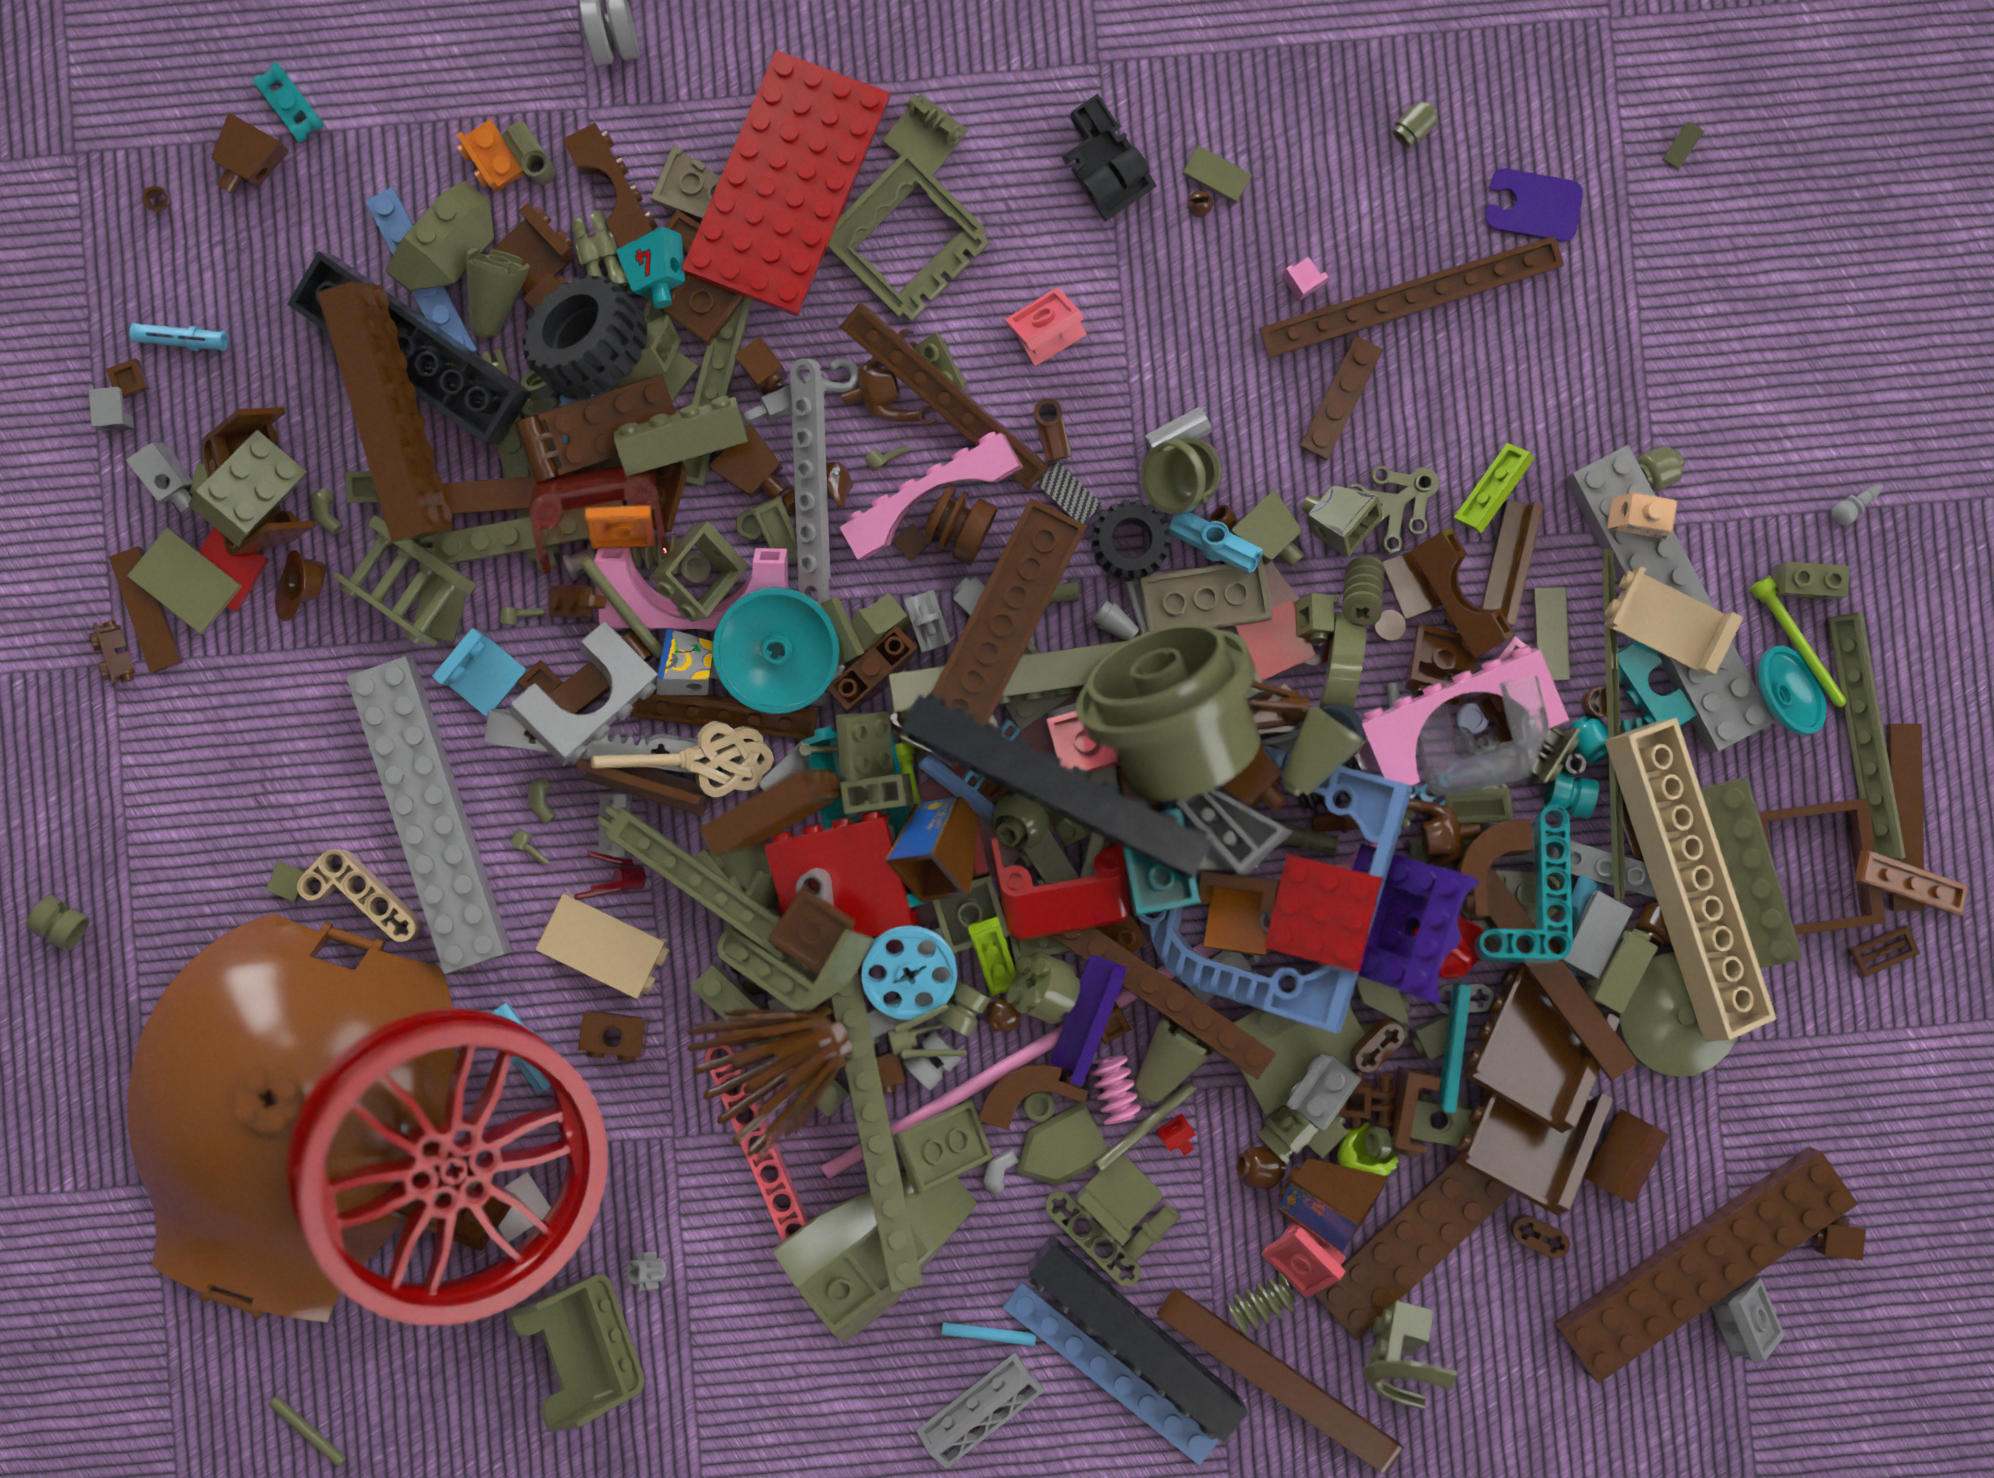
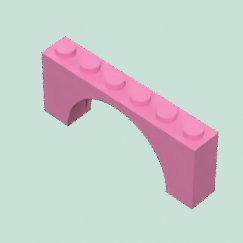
[594,547,789,631]
[1361,646,1569,786]

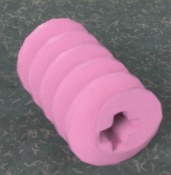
[1090,1055,1141,1125]

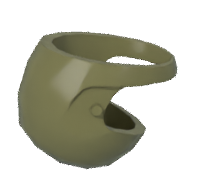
[1141,438,1223,514]

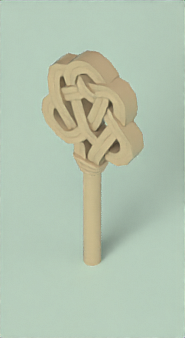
[591,721,774,798]

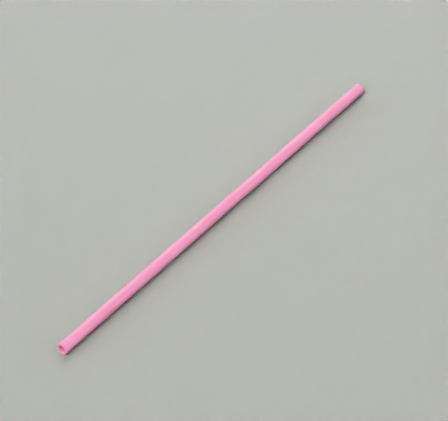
[822,843,1378,1179]

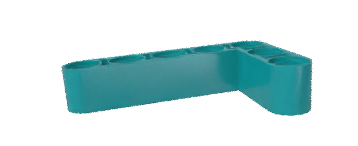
[1474,804,1573,963]

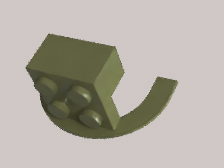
[1363,1300,1458,1410]

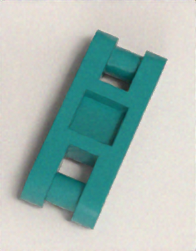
[252,61,325,143]

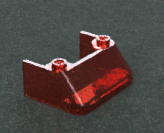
[530,466,670,574]

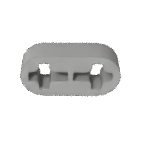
[1432,983,1494,1014]

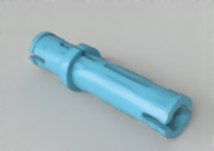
[130,323,228,351]

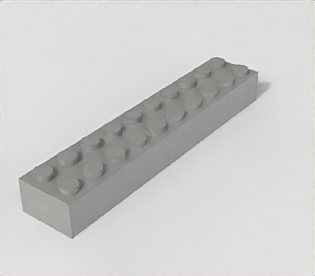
[1564,445,1775,752]
[346,656,512,974]

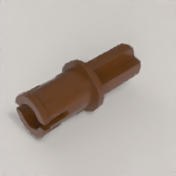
[1311,813,1361,833]

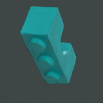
[1618,640,1697,726]

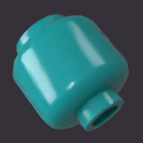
[1570,716,1609,765]

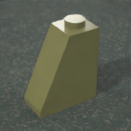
[605,315,682,391]

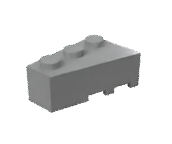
[1176,788,1293,875]

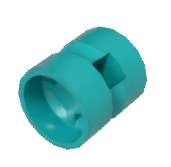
[1543,771,1599,819]

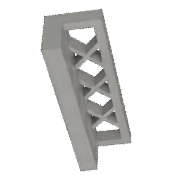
[916,1353,1045,1469]

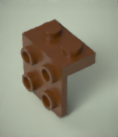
[493,202,576,294]

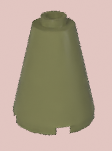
[466,248,530,339]
[1282,705,1365,797]
[1134,1015,1215,1103]

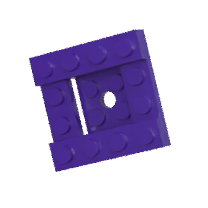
[1323,843,1480,1003]

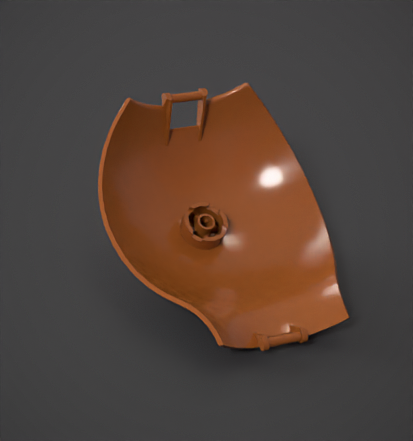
[128,913,456,1322]

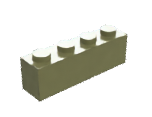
[614,396,748,476]

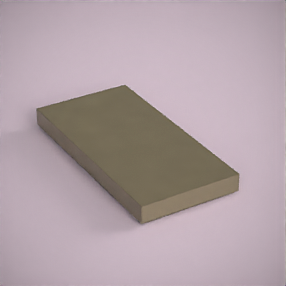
[1139,558,1273,632]

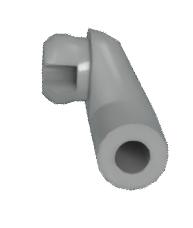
[983,1148,1019,1194]

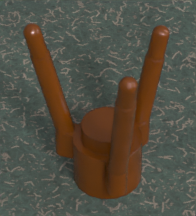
[1247,680,1309,730]

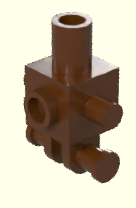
[1339,1068,1396,1127]

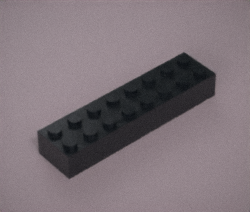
[287,251,532,445]
[1028,1234,1249,1443]

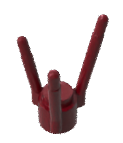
[574,851,646,900]

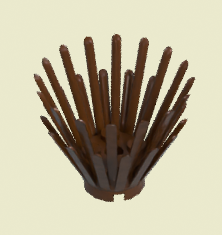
[687,1005,853,1160]

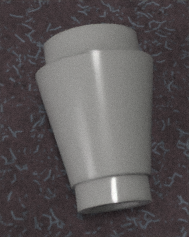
[1092,600,1139,641]

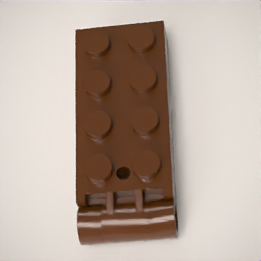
[514,374,676,482]

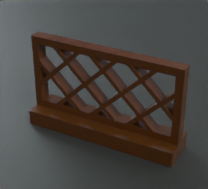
[576,759,710,816]

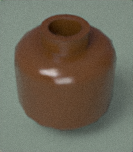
[1636,901,1672,948]
[1236,1147,1286,1189]

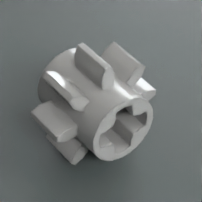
[627,1251,666,1291]

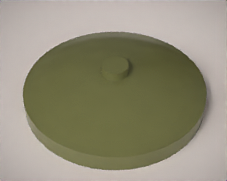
[1616,950,1737,1077]

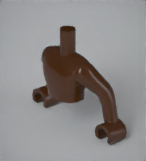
[841,329,938,426]
[1400,799,1481,892]

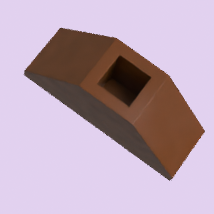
[827,625,918,711]

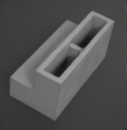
[1561,891,1633,980]

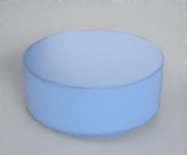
[1456,703,1489,734]

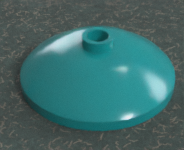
[1757,646,1826,736]

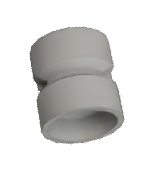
[903,1031,962,1090]

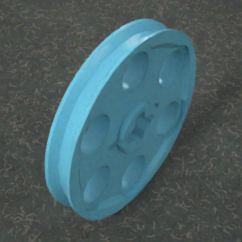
[862,926,957,1020]

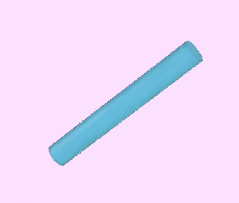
[941,1322,1036,1346]

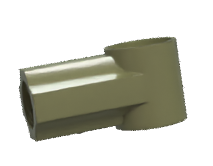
[502,121,556,186]

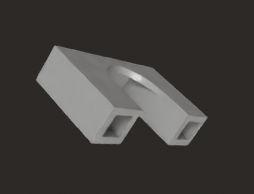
[510,621,658,766]

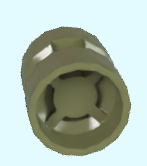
[26,895,90,952]
[935,979,991,1037]

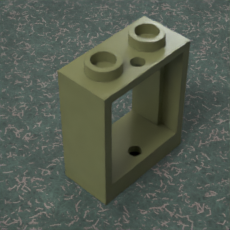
[649,521,749,622]
[1582,927,1658,1014]

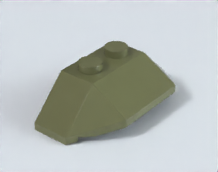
[385,181,494,292]

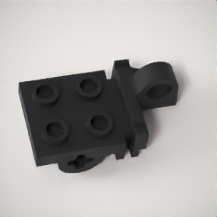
[1061,93,1157,222]

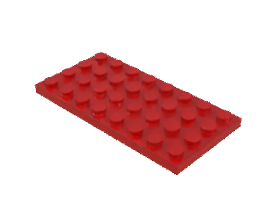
[681,50,890,317]

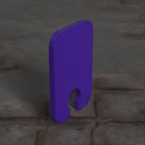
[1485,168,1583,242]

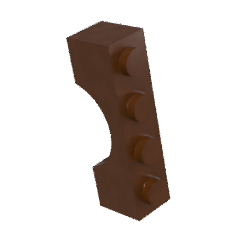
[562,122,658,248]
[1411,528,1515,658]

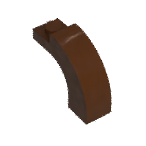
[1456,819,1533,921]
[979,1062,1088,1130]

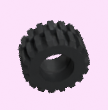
[1091,499,1171,581]

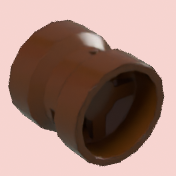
[1581,686,1620,718]

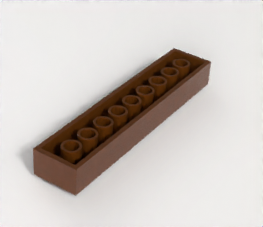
[1554,1147,1858,1384]

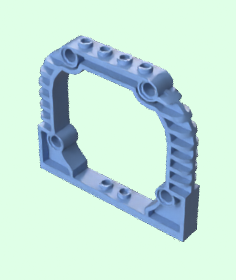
[1138,746,1413,1033]

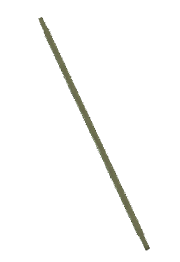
[1602,549,1625,901]

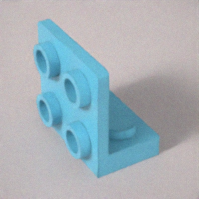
[432,628,527,717]

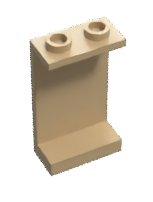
[1605,566,1744,676]
[536,892,670,999]

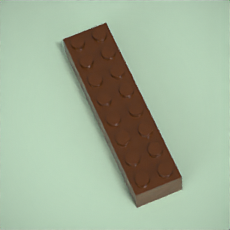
[317,281,453,542]

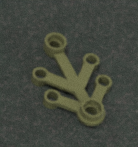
[1349,466,1439,554]

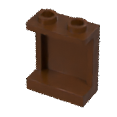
[1195,871,1281,913]
[1387,1066,1441,1157]

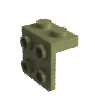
[1076,1154,1162,1245]

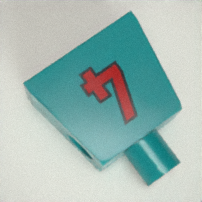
[616,226,685,309]

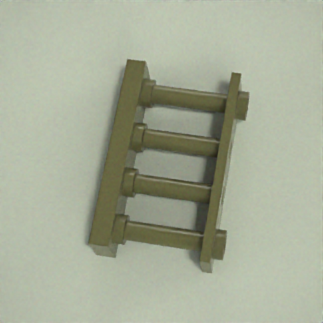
[333,515,477,646]

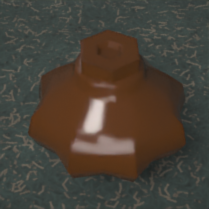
[985,997,1021,1034]

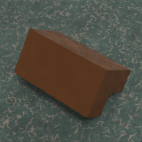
[1584,1109,1670,1204]

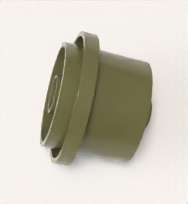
[1076,623,1260,800]

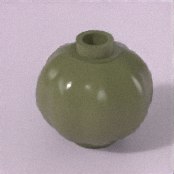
[991,793,1049,850]

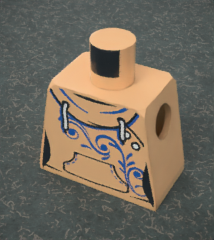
[1607,493,1677,539]

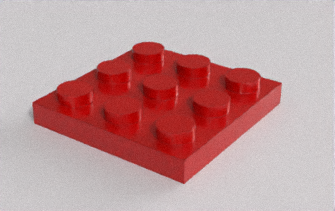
[1264,854,1383,972]

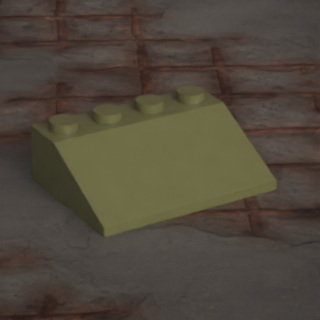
[1234,989,1370,1115]

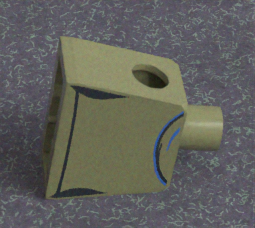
[1302,486,1383,557]

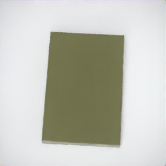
[127,527,242,635]
[893,1100,994,1195]

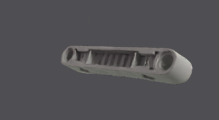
[484,709,706,774]

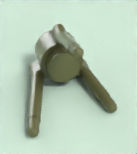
[888,1004,967,1059]

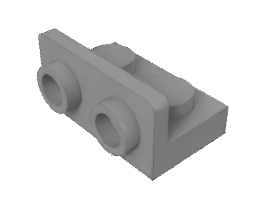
[598,794,632,857]
[1286,1054,1361,1130]

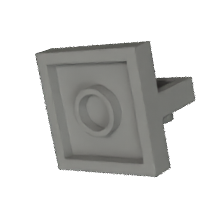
[1711,1277,1785,1363]

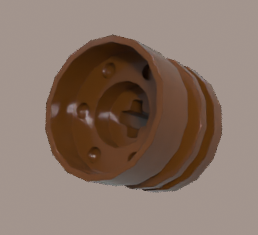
[922,484,998,566]

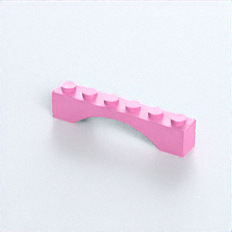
[840,432,1023,561]

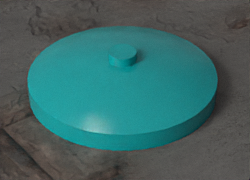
[713,587,840,714]

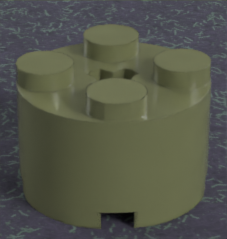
[1006,952,1080,1024]

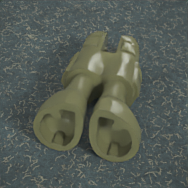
[571,210,633,294]

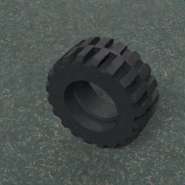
[522,275,647,399]

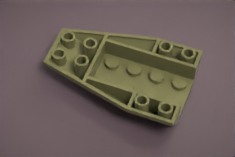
[772,1172,977,1343]

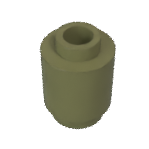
[1392,101,1438,148]

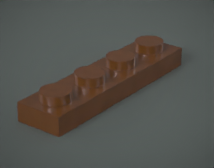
[1299,336,1383,461]

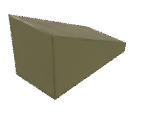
[1662,121,1705,169]

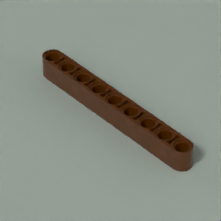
[1156,1287,1404,1475]

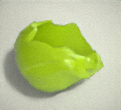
[1337,1122,1399,1176]

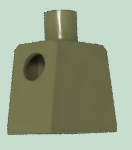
[1230,490,1304,568]

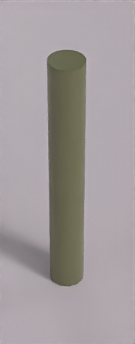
[268,1395,347,1467]

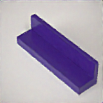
[1050,955,1127,1087]

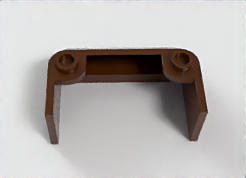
[201,407,315,555]

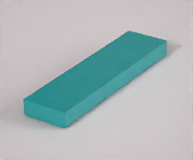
[1438,982,1471,1113]

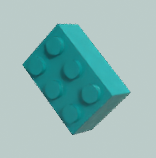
[1122,808,1200,917]

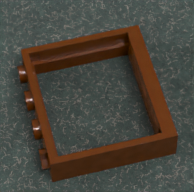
[699,768,843,856]
[1758,798,1886,935]

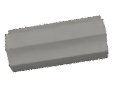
[1145,407,1212,450]

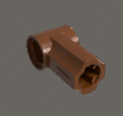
[1034,398,1072,463]

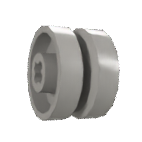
[580,0,640,67]

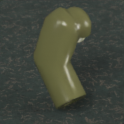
[311,488,343,536]
[528,777,557,825]

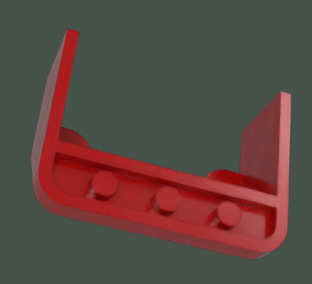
[991,838,1131,941]

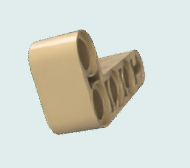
[297,849,423,942]

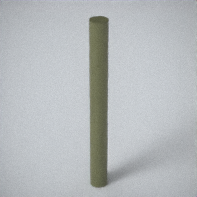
[579,556,663,658]
[1094,1081,1197,1172]

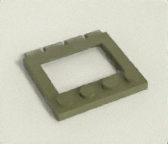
[828,150,990,322]

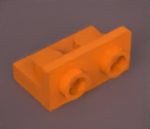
[456,119,526,193]

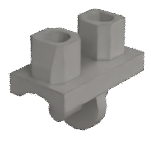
[904,590,951,653]

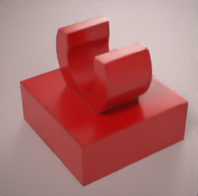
[1156,1113,1196,1156]

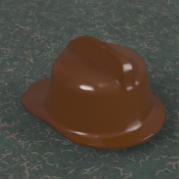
[275,550,326,621]

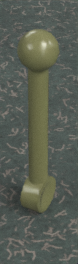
[798,744,839,757]

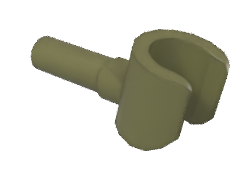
[865,445,909,471]
[499,607,544,626]
[512,828,549,866]

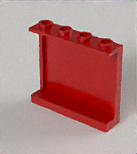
[764,810,919,937]

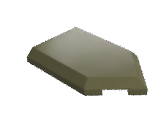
[1016,1102,1109,1186]

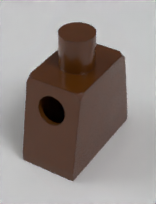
[212,112,289,195]
[709,424,787,499]
[1220,740,1287,812]

